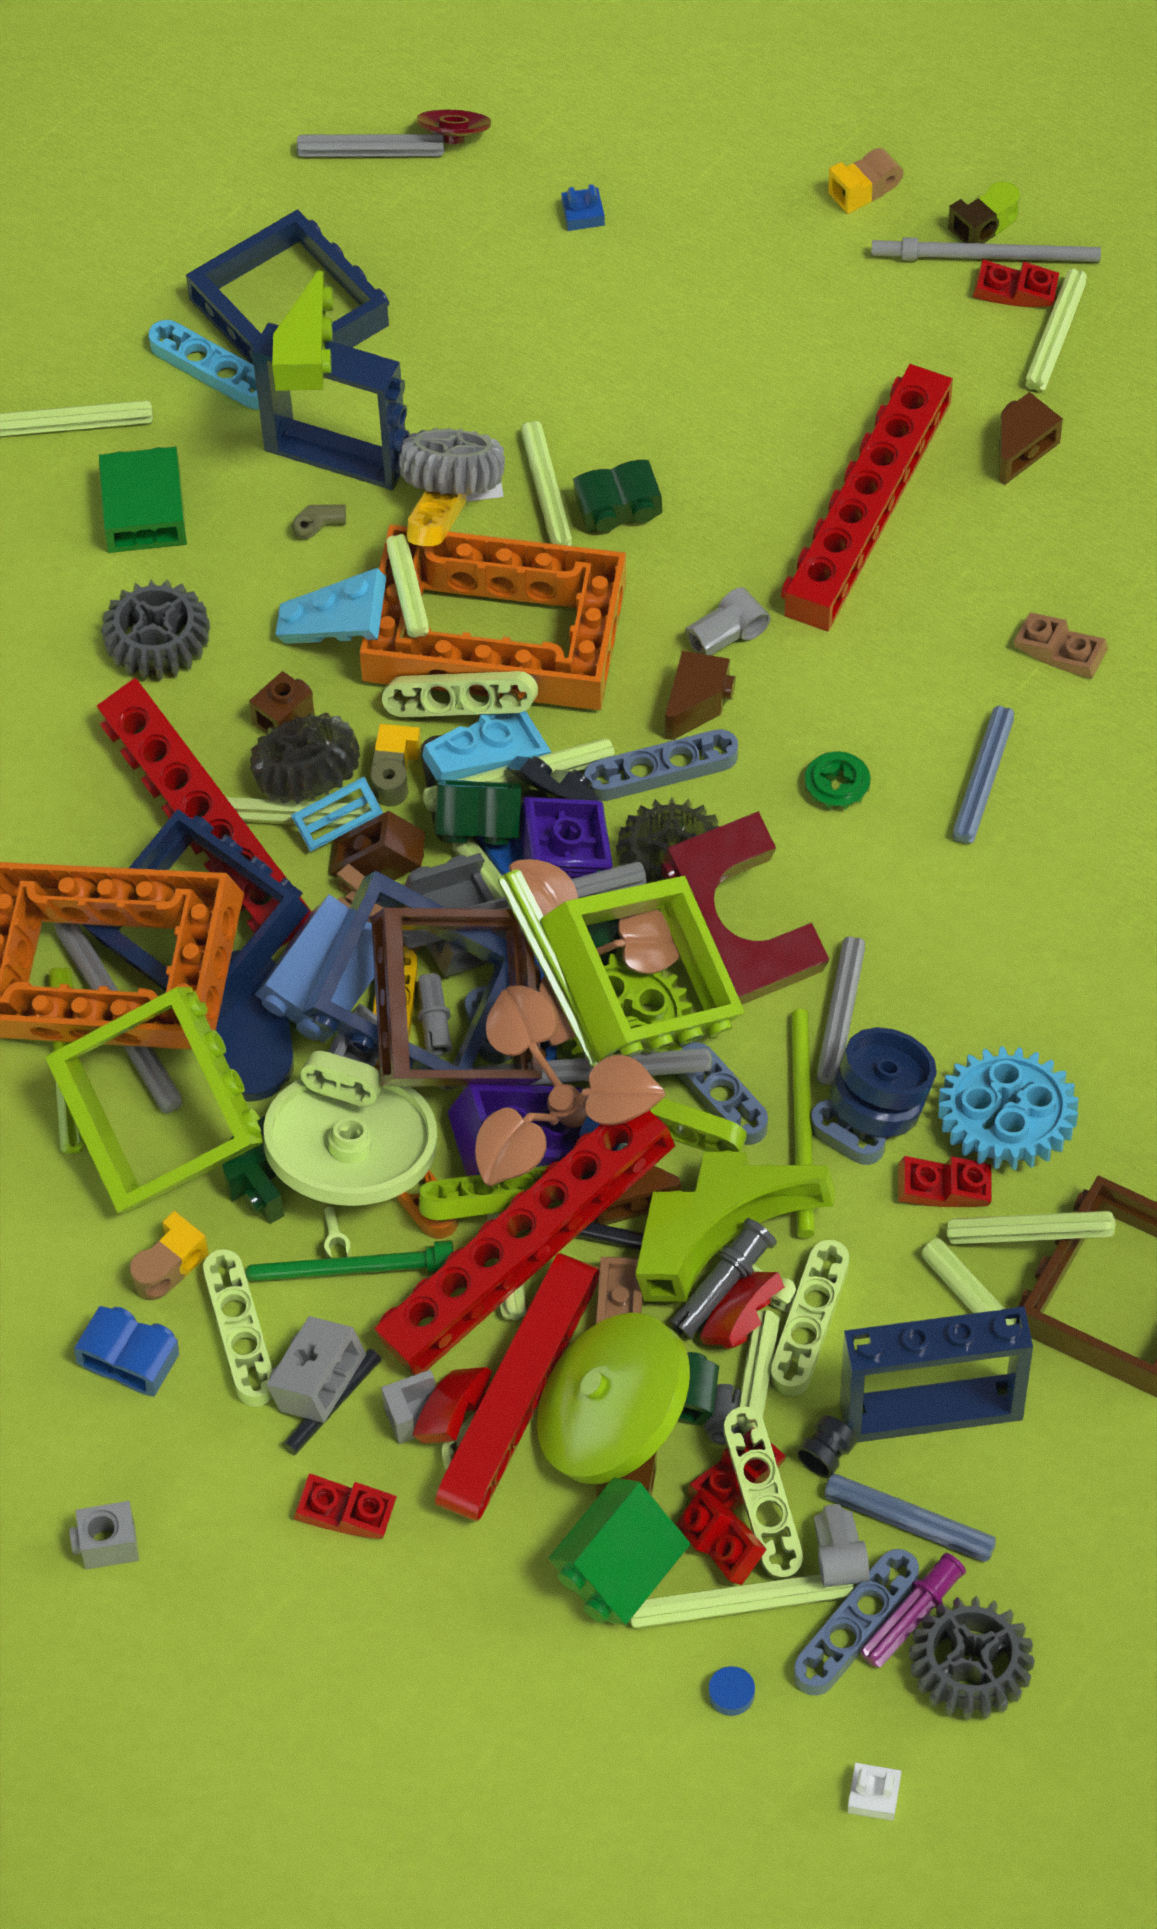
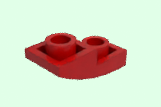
[972,259,1060,307]
[898,1156,992,1207]
[700,1272,785,1349]
[412,1367,492,1444]
[687,1428,786,1512]
[293,1473,397,1539]
[676,1488,767,1585]

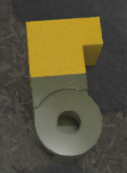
[371,724,422,807]

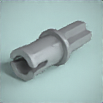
[417,973,452,1057]

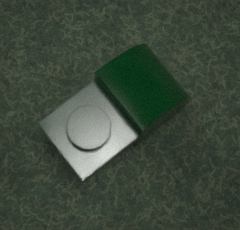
[222,1116,284,1224]

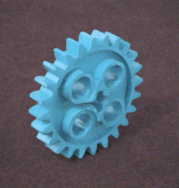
[938,1046,1079,1170]

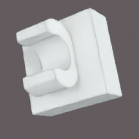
[848,1763,902,1821]

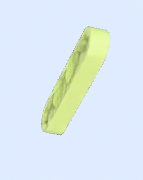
[382,671,538,717]
[771,1240,849,1397]
[203,1249,273,1407]
[723,1406,803,1580]

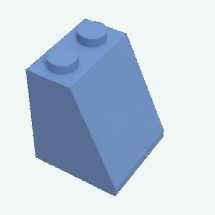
[254,894,375,1043]

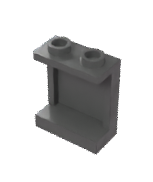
[405,853,506,977]

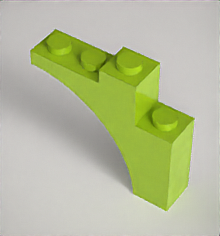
[635,1150,836,1302]

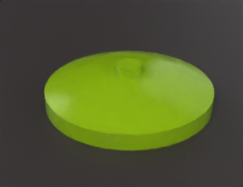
[537,1313,690,1484]

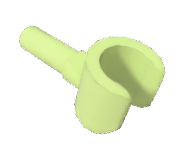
[324,1207,351,1258]
[752,1264,796,1313]

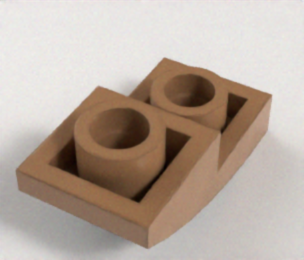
[1014,612,1108,679]

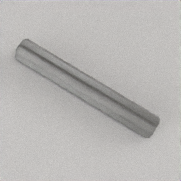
[297,134,444,157]
[817,936,865,1086]

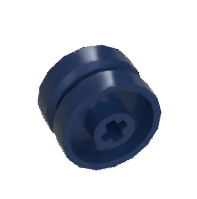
[830,1027,937,1137]

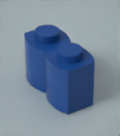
[74,1306,179,1397]

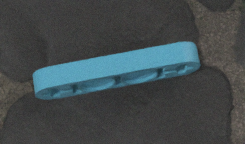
[148,320,259,410]

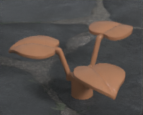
[509,859,680,1046]
[475,985,666,1187]

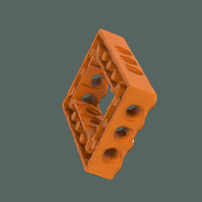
[360,525,626,710]
[0,862,244,1050]

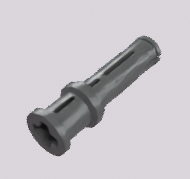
[669,1218,777,1340]

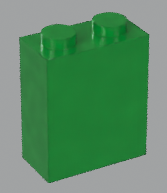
[98,446,187,553]
[548,1478,690,1625]

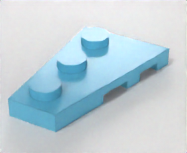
[275,568,386,644]
[422,711,551,781]

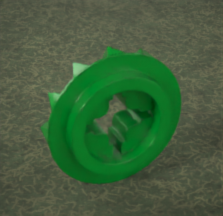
[805,751,871,810]

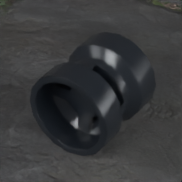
[795,1415,857,1478]

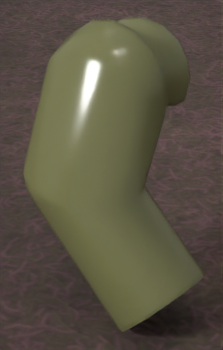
[292,504,346,539]

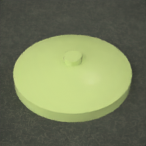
[263,1078,437,1206]

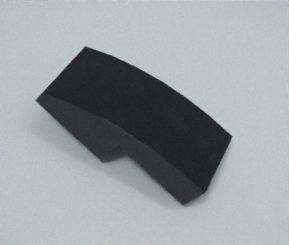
[506,756,599,800]

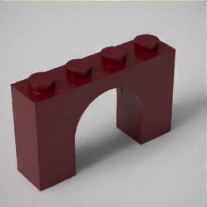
[661,811,830,1005]

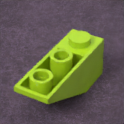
[272,271,333,391]

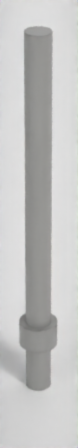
[871,237,1101,262]

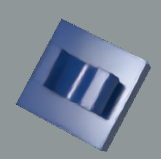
[561,184,605,231]

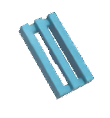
[291,777,384,852]

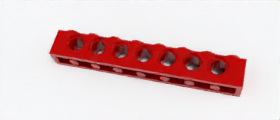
[781,364,953,632]
[96,677,311,948]
[374,1110,675,1376]

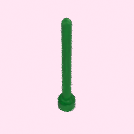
[245,1240,454,1282]

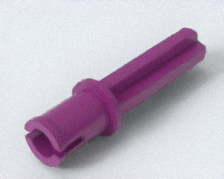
[860,1553,966,1668]

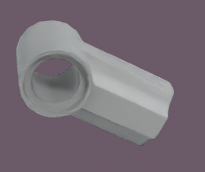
[686,587,771,655]
[814,1504,870,1588]

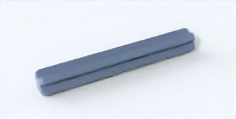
[953,705,1014,844]
[824,1474,996,1561]

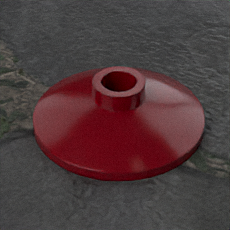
[417,109,491,144]

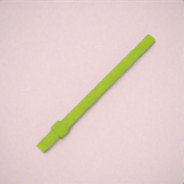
[791,1009,815,1238]

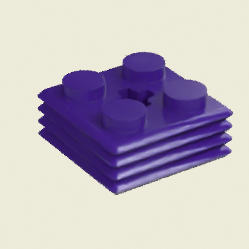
[519,797,613,879]

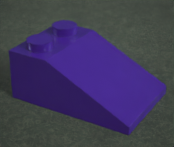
[447,1083,582,1176]

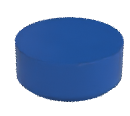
[709,1666,755,1716]

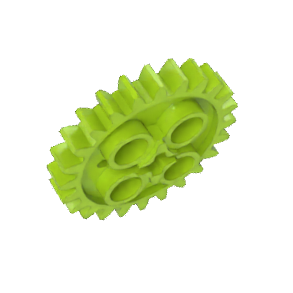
[561,953,692,1079]

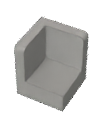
[381,1370,436,1444]

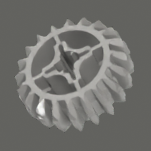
[399,428,505,496]

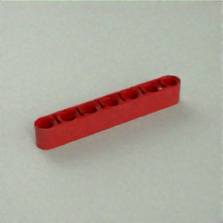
[435,1253,600,1522]

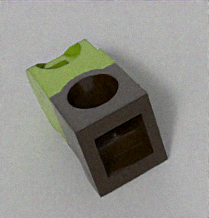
[948,181,1020,244]

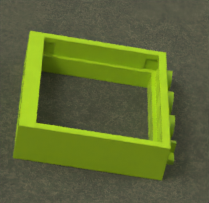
[540,876,745,1059]
[45,987,264,1213]

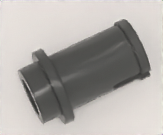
[704,1384,741,1444]

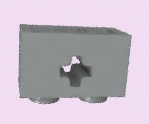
[266,1316,366,1423]

